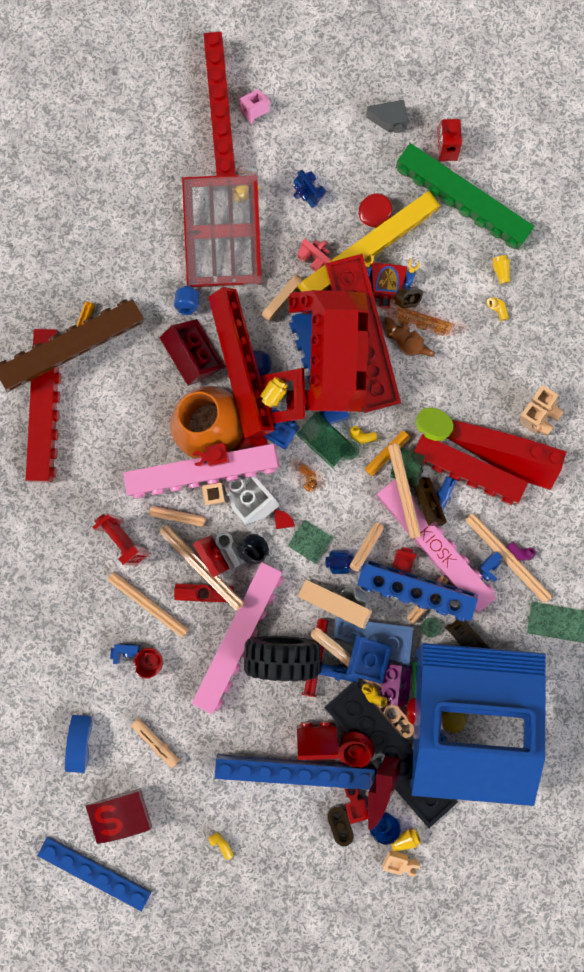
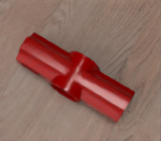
[174,583,234,603]

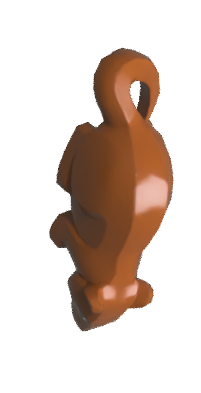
[384,317,436,357]

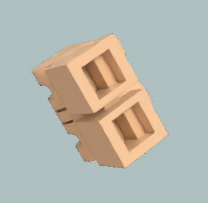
[520,385,564,436]

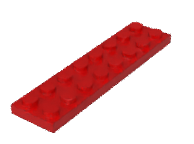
[325,253,401,413]

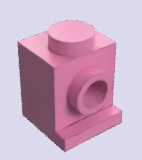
[240,89,270,124]

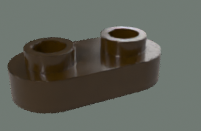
[394,287,423,309]
[327,805,354,846]

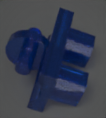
[293,169,326,208]

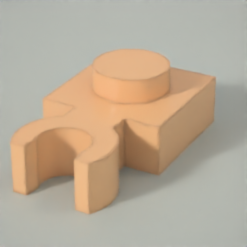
[382,850,420,877]

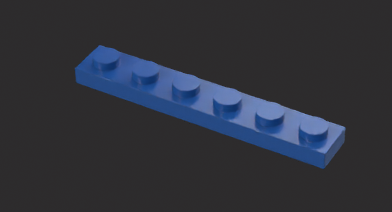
[37,836,152,912]

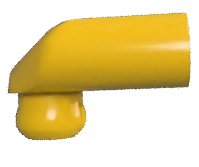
[486,297,509,321]
[208,833,234,860]

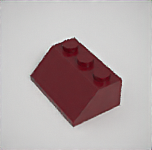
[159,319,226,386]

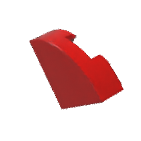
[274,510,295,529]

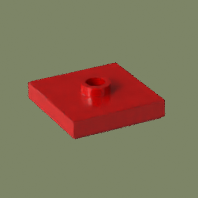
[193,535,230,577]

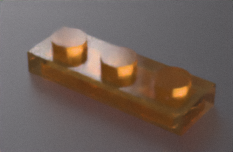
[395,306,453,336]

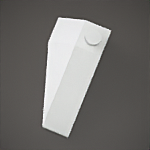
[222,450,280,524]

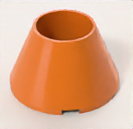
[170,386,244,459]

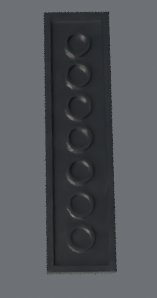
[324,681,458,828]

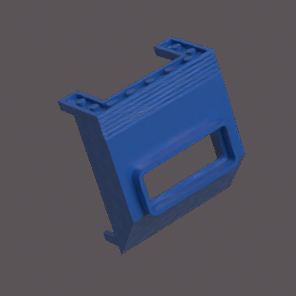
[409,643,546,806]

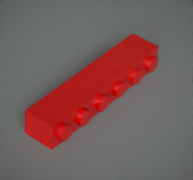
[411,434,528,506]

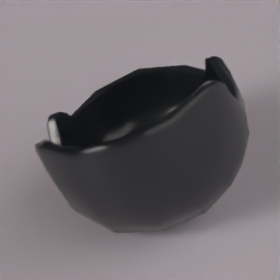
[238,534,269,565]

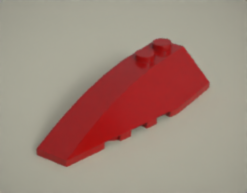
[447,420,567,490]

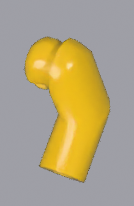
[350,426,377,444]
[362,683,388,707]

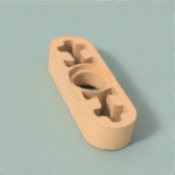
[262,274,303,322]
[374,689,414,738]

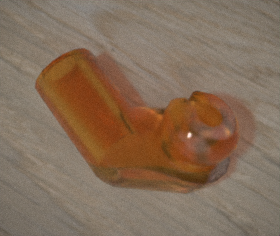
[298,463,317,492]

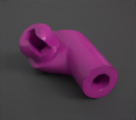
[506,541,536,561]

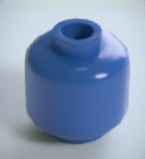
[174,285,199,315]

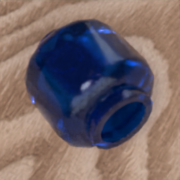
[325,549,354,575]

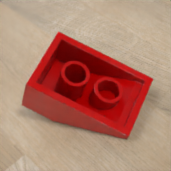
[297,721,339,760]

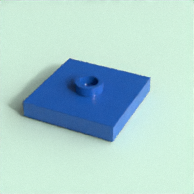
[346,636,392,684]

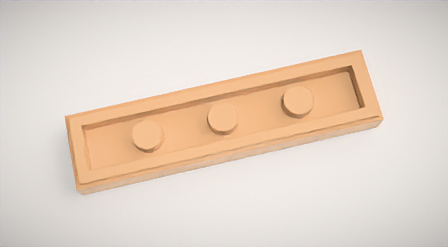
[298,580,372,629]

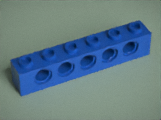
[357,560,479,622]

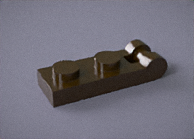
[409,477,447,526]
[445,618,491,649]

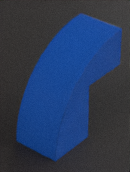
[65,715,92,773]

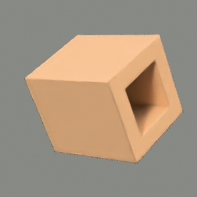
[202,483,225,506]

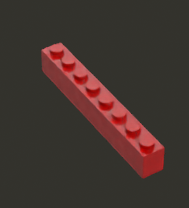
[203,31,236,176]
[208,287,275,439]
[25,329,62,483]

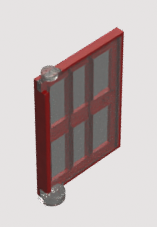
[182,167,262,289]

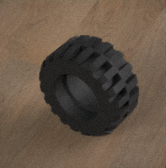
[244,636,321,681]

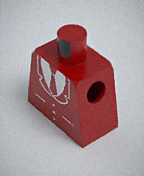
[437,119,462,162]

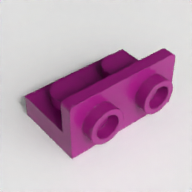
[381,664,412,706]

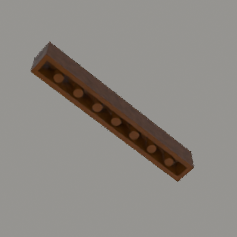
[0,299,144,393]

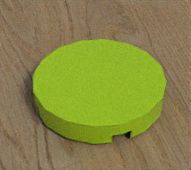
[415,408,453,441]

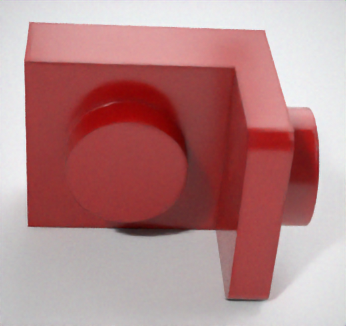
[392,547,417,573]

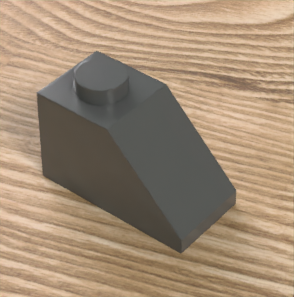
[366,100,408,133]

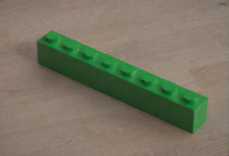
[396,143,535,250]

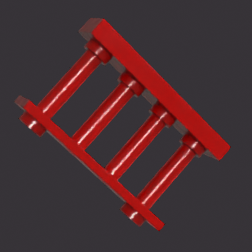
[92,514,151,566]

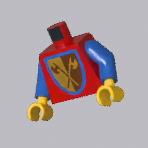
[363,253,420,309]

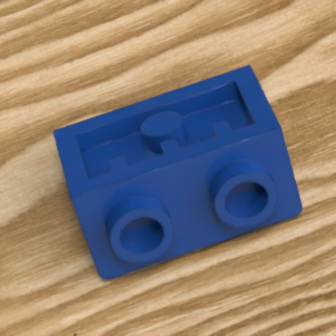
[264,408,300,450]

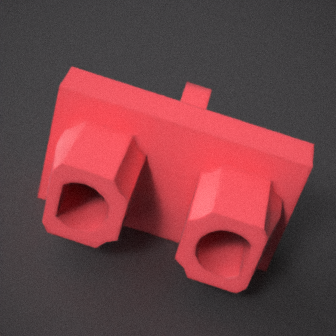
[297,239,331,272]

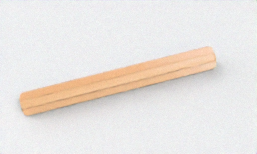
[388,444,421,539]
[108,573,188,637]
[311,628,382,690]

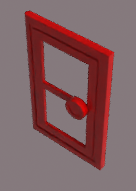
[260,368,305,424]

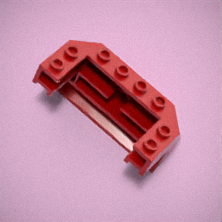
[286,290,369,412]

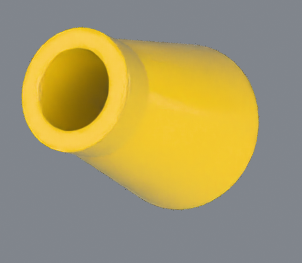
[491,255,510,284]
[390,828,421,852]

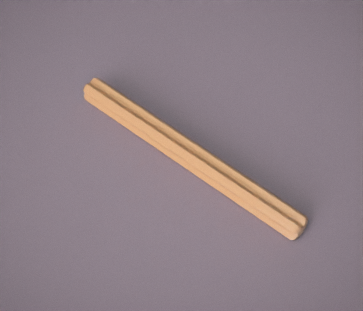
[466,513,552,603]
[160,525,244,611]

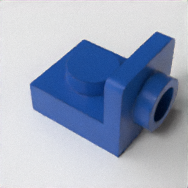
[478,552,502,582]
[110,643,141,664]

